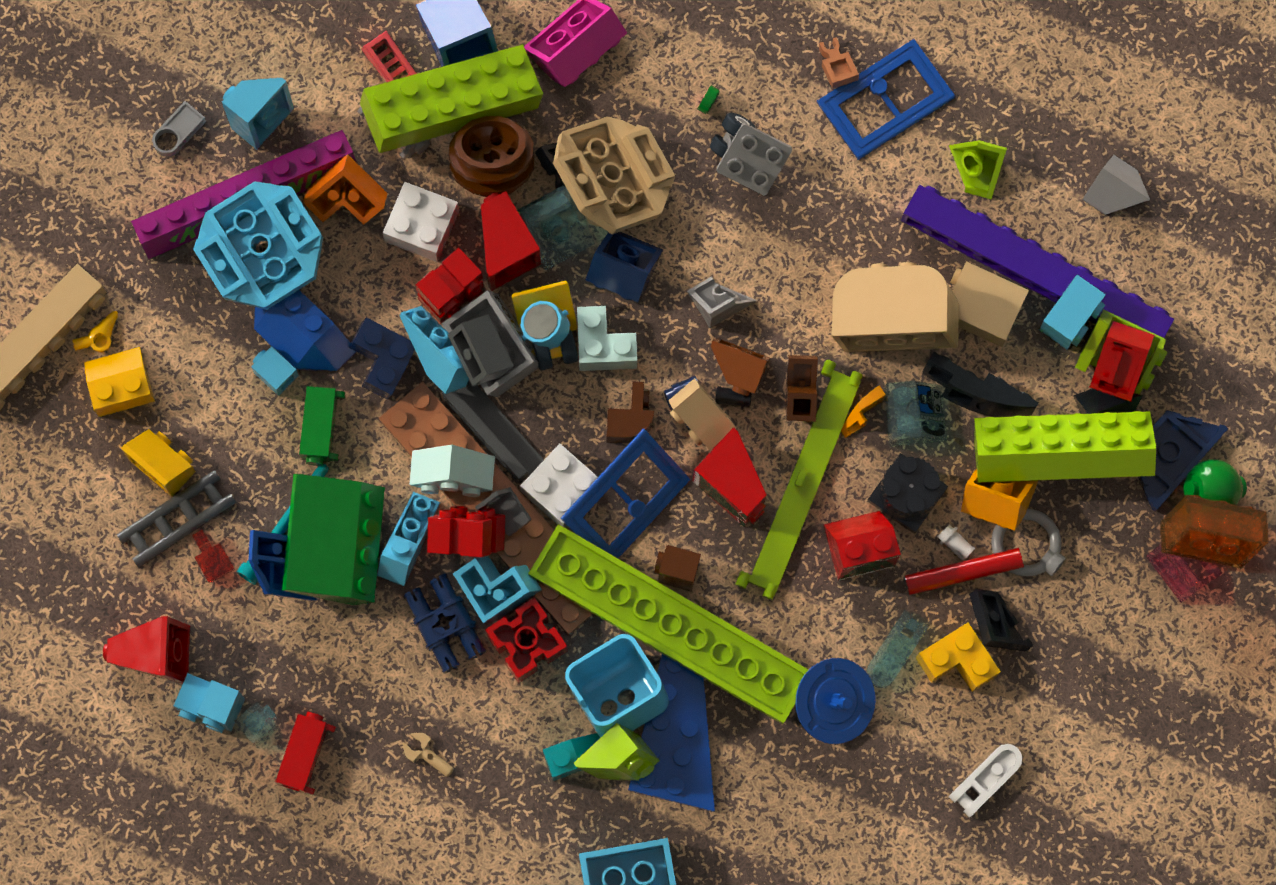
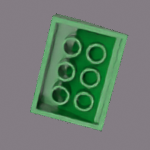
[282,474,385,605]

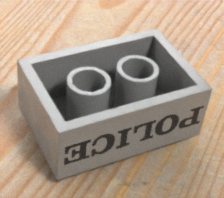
[442,290,538,397]

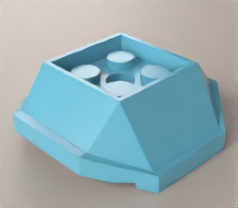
[193,181,323,310]

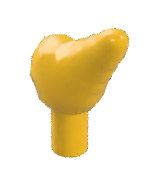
[72,311,118,353]

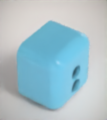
[565,634,669,738]

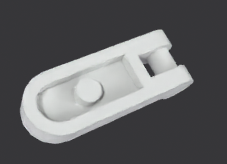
[948,744,1022,818]

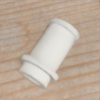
[937,524,975,561]

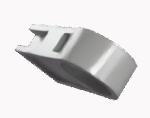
[152,101,206,157]

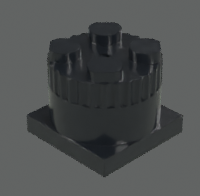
[867,453,948,534]

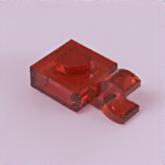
[192,530,235,584]

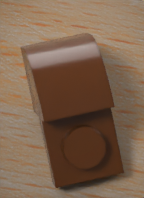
[785,355,818,422]
[606,381,654,443]

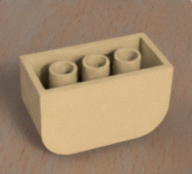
[832,262,959,352]

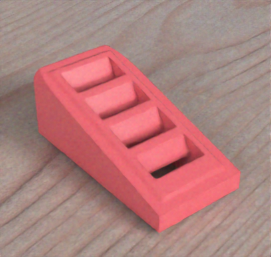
[361,31,417,82]

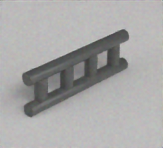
[116,470,237,568]

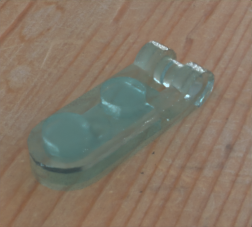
[866,610,929,688]

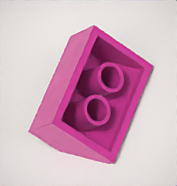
[524,0,627,87]

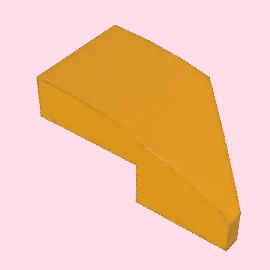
[841,385,886,438]

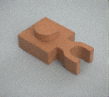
[819,37,859,89]

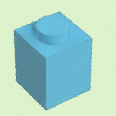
[251,346,299,396]

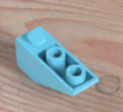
[400,306,469,394]
[377,492,440,586]

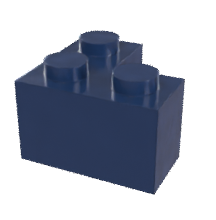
[349,317,415,399]

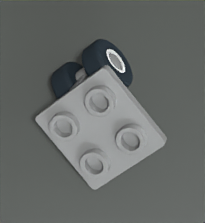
[710,113,792,195]

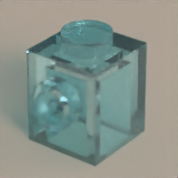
[234,702,279,748]

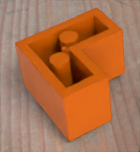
[303,154,388,225]

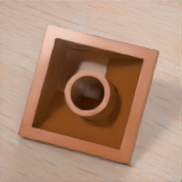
[710,338,770,396]

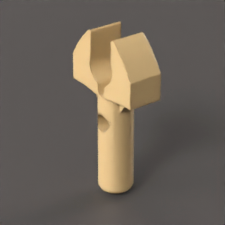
[403,733,454,777]

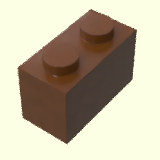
[654,545,701,592]

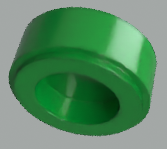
[697,85,720,114]

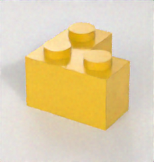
[916,622,1001,692]

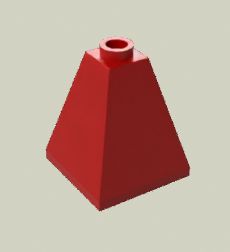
[103,616,190,684]

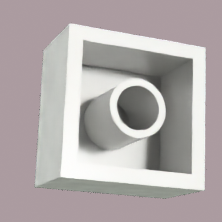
[383,182,459,262]
[520,443,598,528]

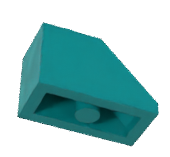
[543,733,600,781]

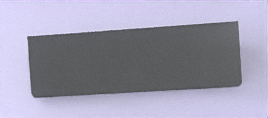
[442,380,544,484]

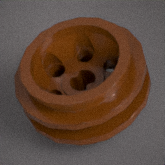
[449,116,535,197]

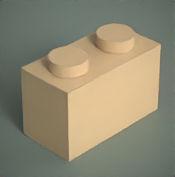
[668,378,736,450]

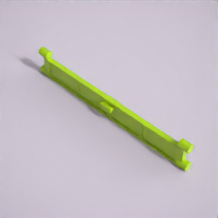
[735,360,863,600]

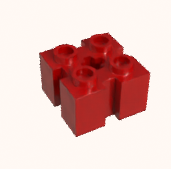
[415,247,484,324]
[427,506,505,557]
[485,597,568,684]

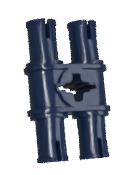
[403,574,486,674]

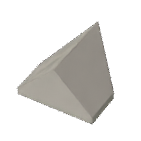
[1082,155,1150,215]
[687,277,757,328]

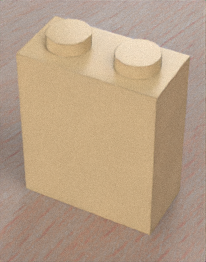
[950,261,1029,347]

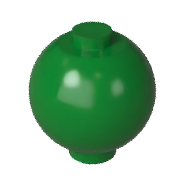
[1183,460,1247,518]

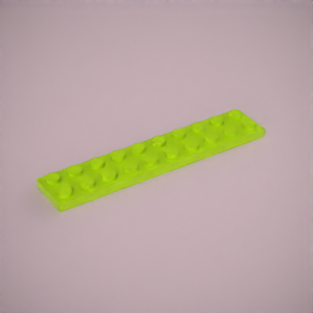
[528,524,808,724]

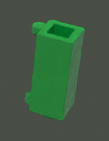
[299,386,345,466]

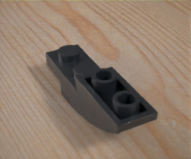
[922,352,1039,417]

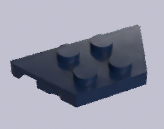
[1138,410,1229,512]

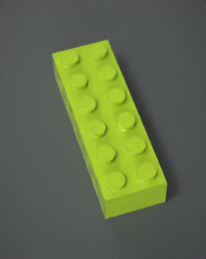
[360,44,543,153]
[974,411,1156,482]

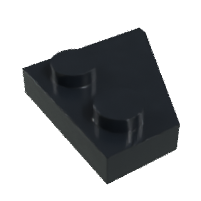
[969,589,1033,652]

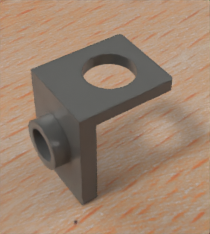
[475,487,532,536]

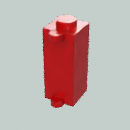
[275,712,336,795]

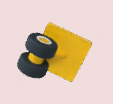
[512,281,578,371]

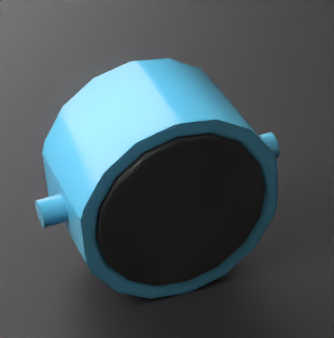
[520,301,570,349]

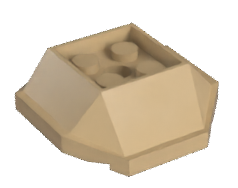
[553,116,675,234]

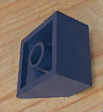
[585,231,663,302]

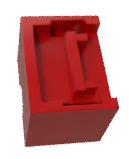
[1089,321,1155,402]

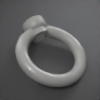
[991,509,1066,577]

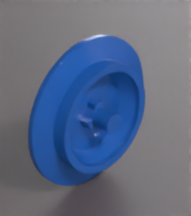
[795,658,876,744]

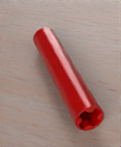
[905,548,1024,595]

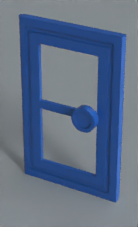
[817,39,955,160]
[561,429,691,558]

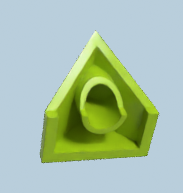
[949,140,1007,199]

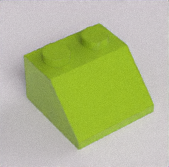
[574,723,660,781]

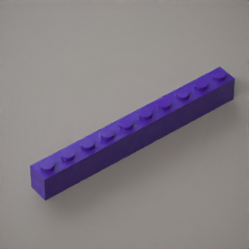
[901,184,1174,338]

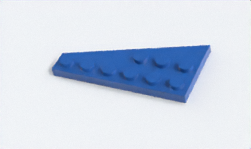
[628,654,715,812]

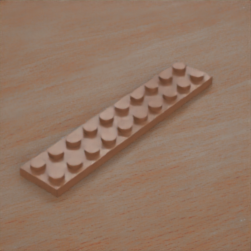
[379,381,594,636]

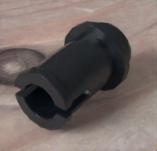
[715,386,752,410]

